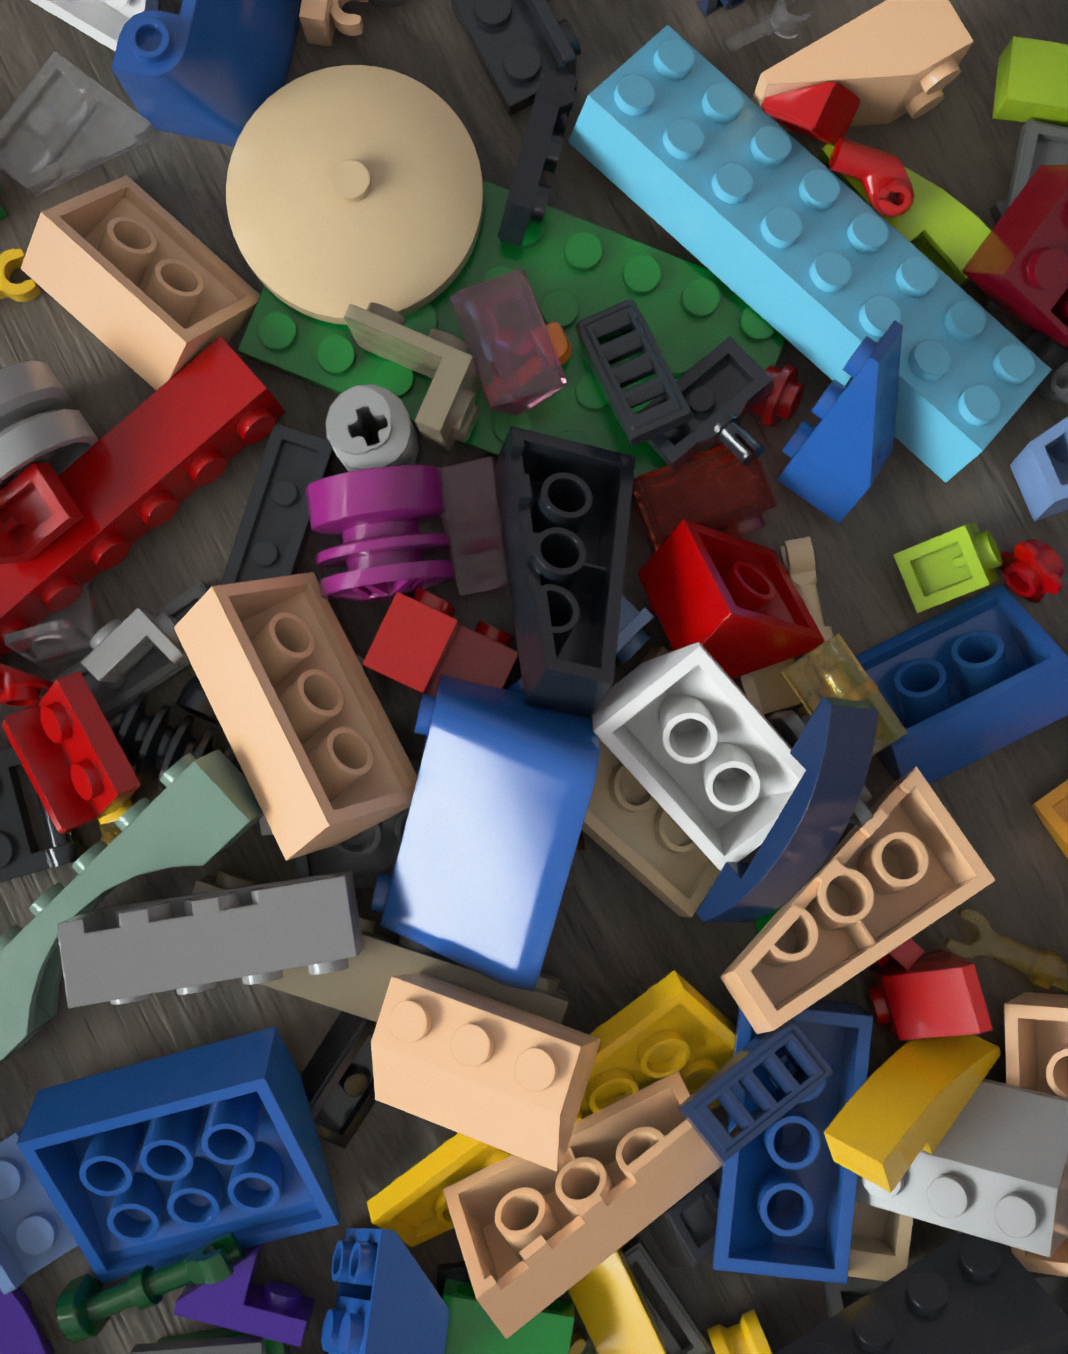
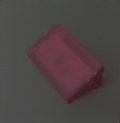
[450,269,568,416]

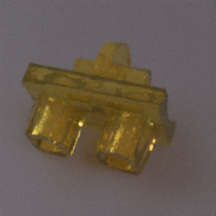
[781,633,908,756]

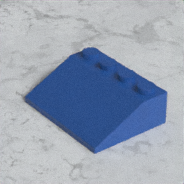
[16,1026,340,1284]

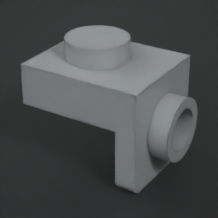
[81,608,190,683]

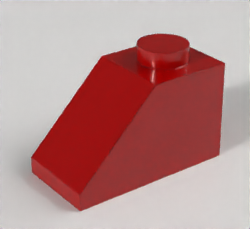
[865,949,993,1040]

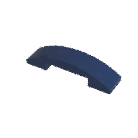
[696,696,878,922]

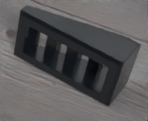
[576,299,692,447]

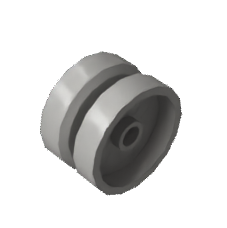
[0,360,99,490]

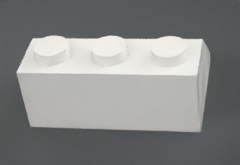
[592,642,806,871]

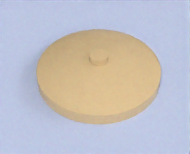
[226,65,484,325]

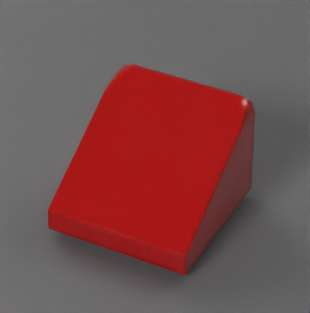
[761,81,860,146]

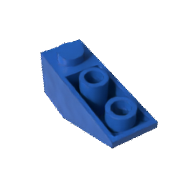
[777,320,903,524]

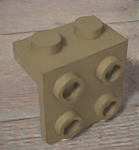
[344,302,480,455]

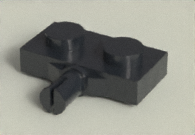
[637,336,774,472]

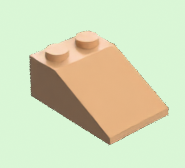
[752,0,974,131]

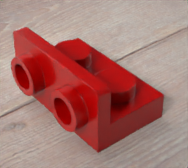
[2,671,141,834]

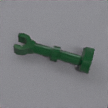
[56,1231,244,1343]

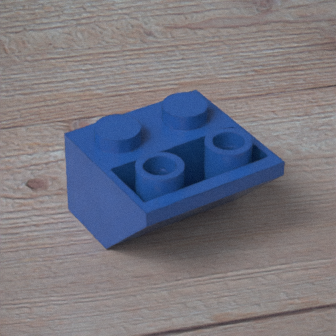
[321,1228,450,1354]

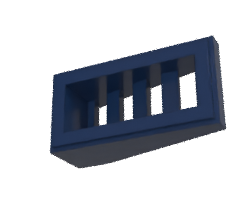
[677,1019,833,1162]

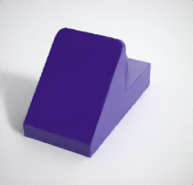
[173,1243,315,1347]

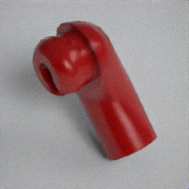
[829,138,915,217]

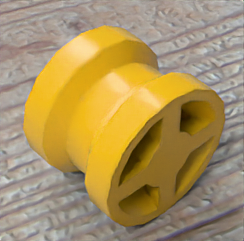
[707,1309,773,1354]

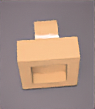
[299,0,368,47]

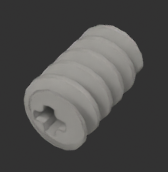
[325,384,419,472]

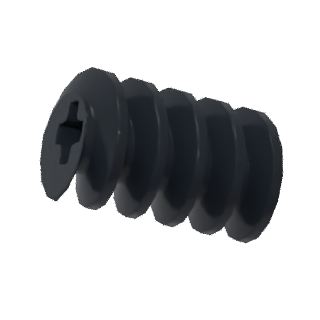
[111,692,244,793]

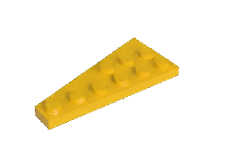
[366,970,736,1247]

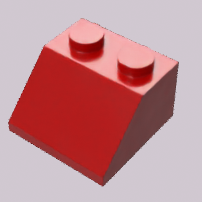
[637,519,825,679]

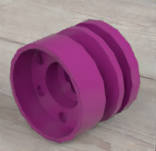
[305,465,457,603]

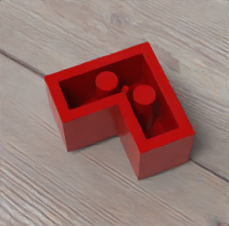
[362,588,519,696]

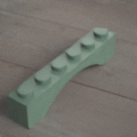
[0,749,264,1065]

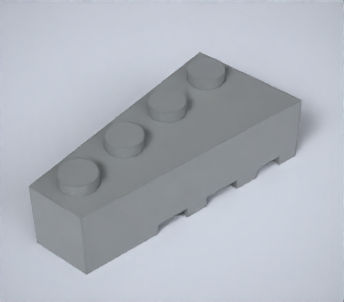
[56,870,364,1009]

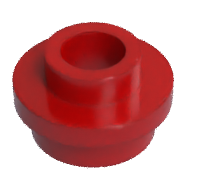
[751,365,805,428]

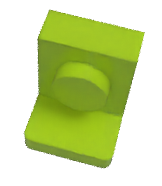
[893,521,1002,613]

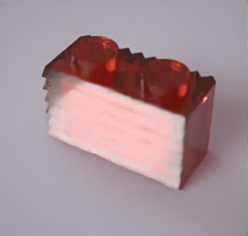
[631,444,777,555]

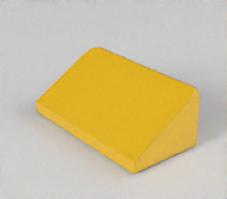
[568,1248,667,1354]

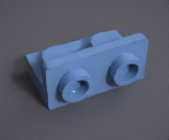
[0,1127,78,1295]

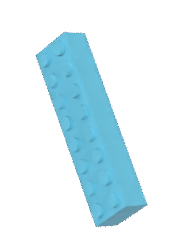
[568,25,1052,483]

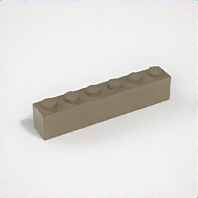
[192,869,568,1024]

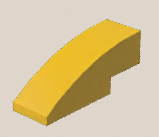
[824,1034,1001,1193]

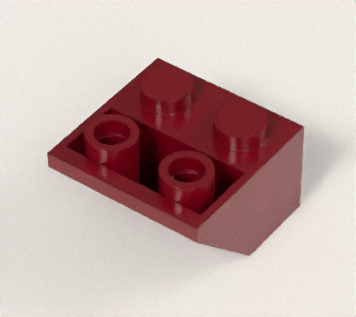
[962,164,1068,348]

